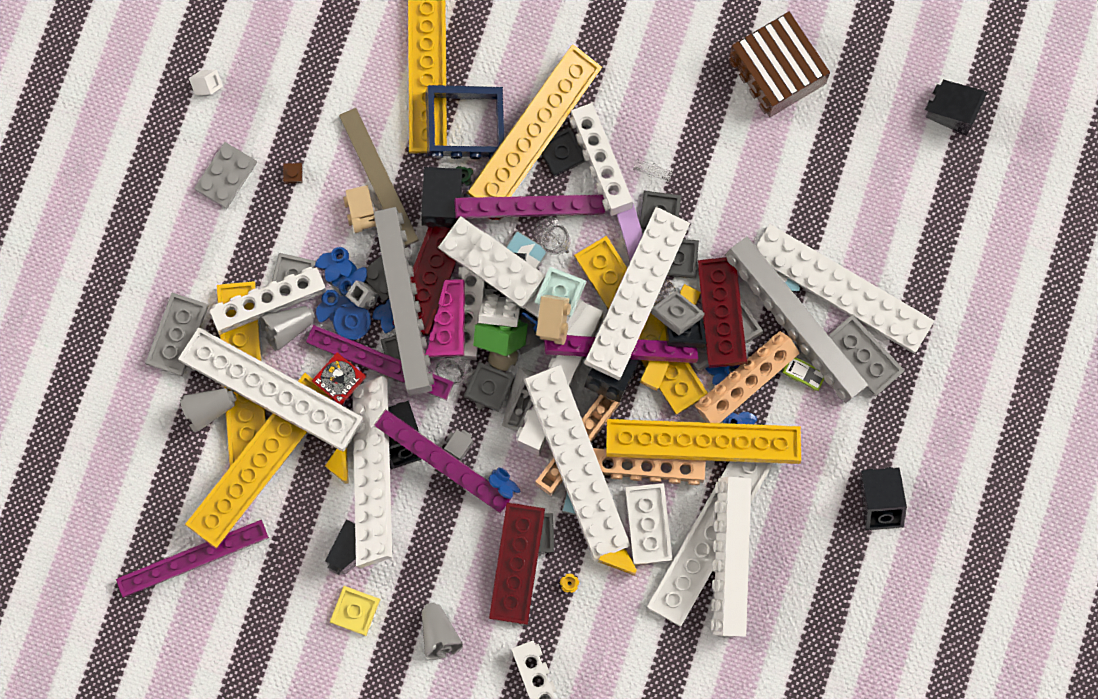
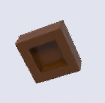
[283,163,303,184]

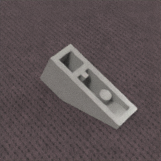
[502,367,537,431]

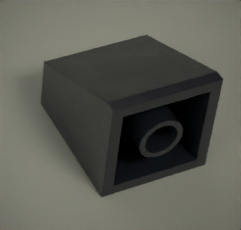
[925,79,988,136]
[421,167,463,228]
[584,359,639,403]
[388,401,422,470]
[860,467,907,531]
[325,519,356,575]

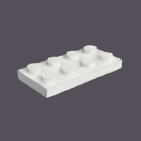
[462,233,545,309]
[625,483,673,565]

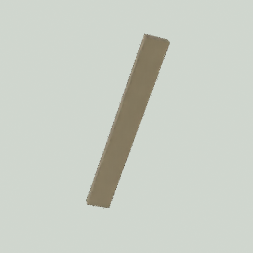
[339,108,419,247]

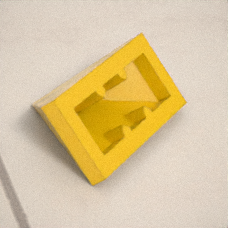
[325,447,349,484]
[598,548,637,576]

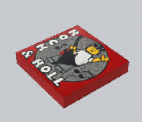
[312,352,366,405]

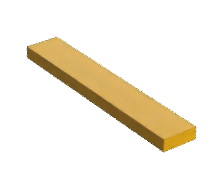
[639,284,701,391]

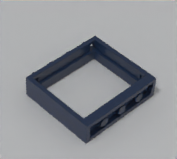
[426,85,504,160]

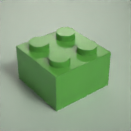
[473,319,528,356]

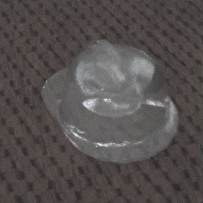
[534,216,571,255]
[431,356,474,385]

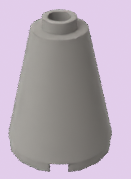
[259,306,315,351]
[180,388,237,433]
[422,603,463,660]

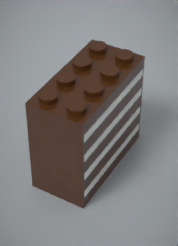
[729,11,830,118]

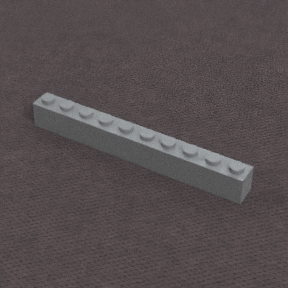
[374,207,434,396]
[725,236,868,403]

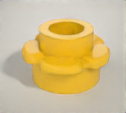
[560,574,579,593]

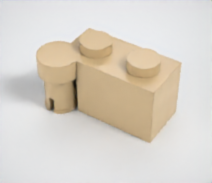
[343,185,376,233]
[536,295,571,345]

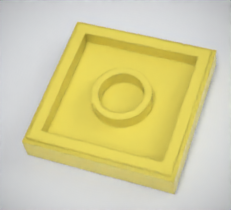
[330,586,380,636]

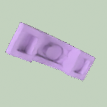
[616,204,643,262]

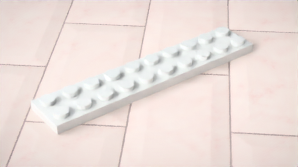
[584,207,690,380]
[756,224,934,354]
[178,328,364,452]
[524,365,630,561]
[353,376,392,568]
[647,461,773,627]

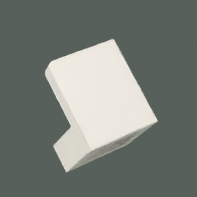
[189,69,223,95]

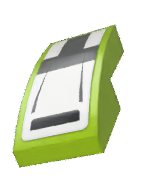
[781,358,824,391]

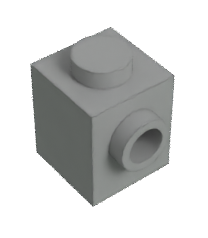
[345,280,380,309]
[444,430,473,461]

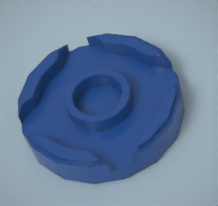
[332,302,371,340]

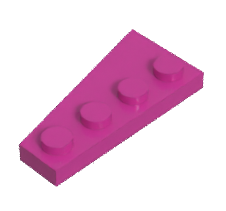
[425,279,465,357]

